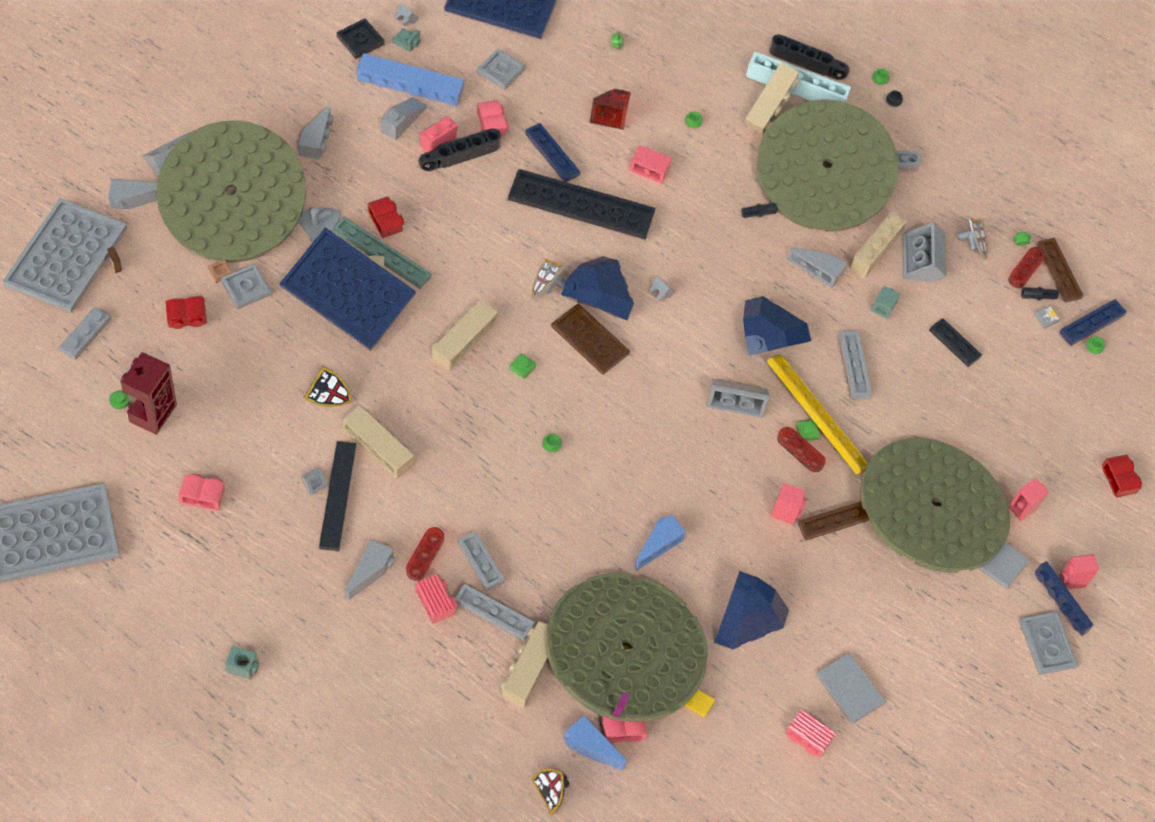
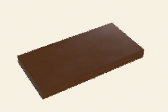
[551,303,630,375]

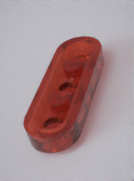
[1008,247,1046,288]
[777,427,826,472]
[406,527,444,581]

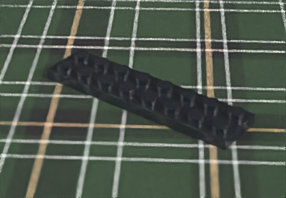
[508,169,656,240]

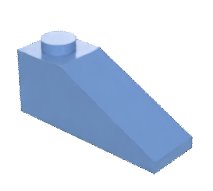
[634,514,686,570]
[564,716,627,771]

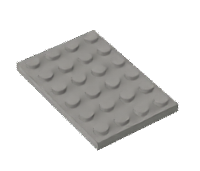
[2,198,127,313]
[0,483,120,583]

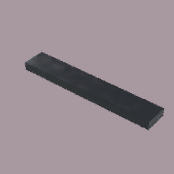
[319,441,356,551]

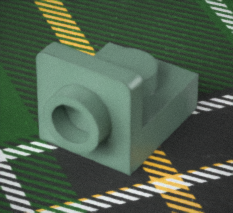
[393,28,421,52]

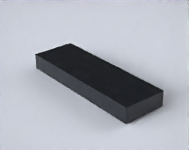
[929,318,982,368]

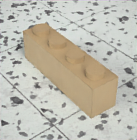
[745,62,800,135]
[850,211,907,278]
[432,300,498,371]
[343,406,414,479]
[500,621,549,708]

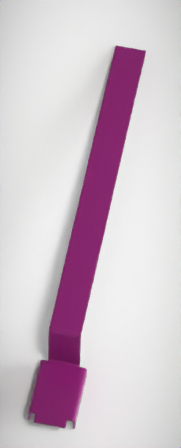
[610,693,630,721]

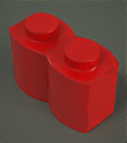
[368,196,405,238]
[166,296,207,329]
[1102,454,1142,498]

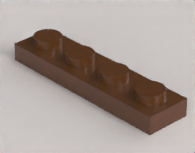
[1037,238,1083,303]
[798,501,870,541]

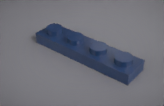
[525,123,580,182]
[1059,299,1127,346]
[1035,561,1094,636]

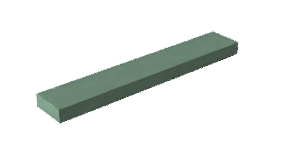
[333,217,432,289]

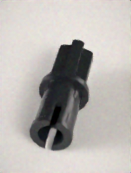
[741,203,777,218]
[1021,287,1058,301]

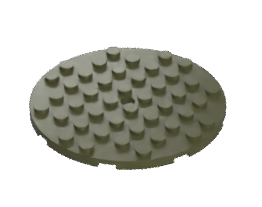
[757,100,899,232]
[157,121,306,262]
[860,438,1010,573]
[546,573,708,722]

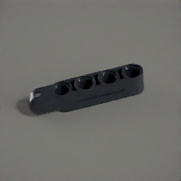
[769,34,850,80]
[418,128,501,171]

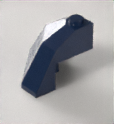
[561,256,634,321]
[743,296,812,356]
[714,571,789,650]

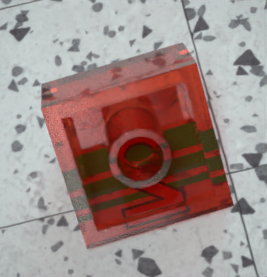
[590,88,631,130]

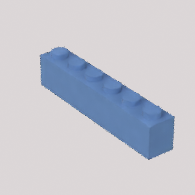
[357,53,464,106]

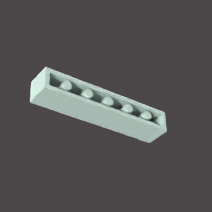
[746,52,851,102]

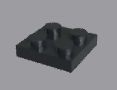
[336,18,385,59]

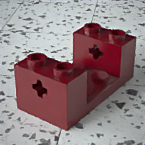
[120,352,177,435]

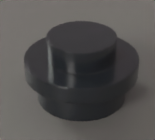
[886,90,903,107]

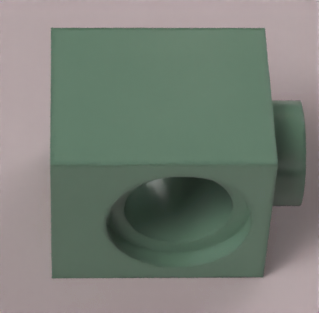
[871,286,900,319]
[225,646,260,680]

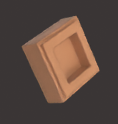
[208,259,233,283]

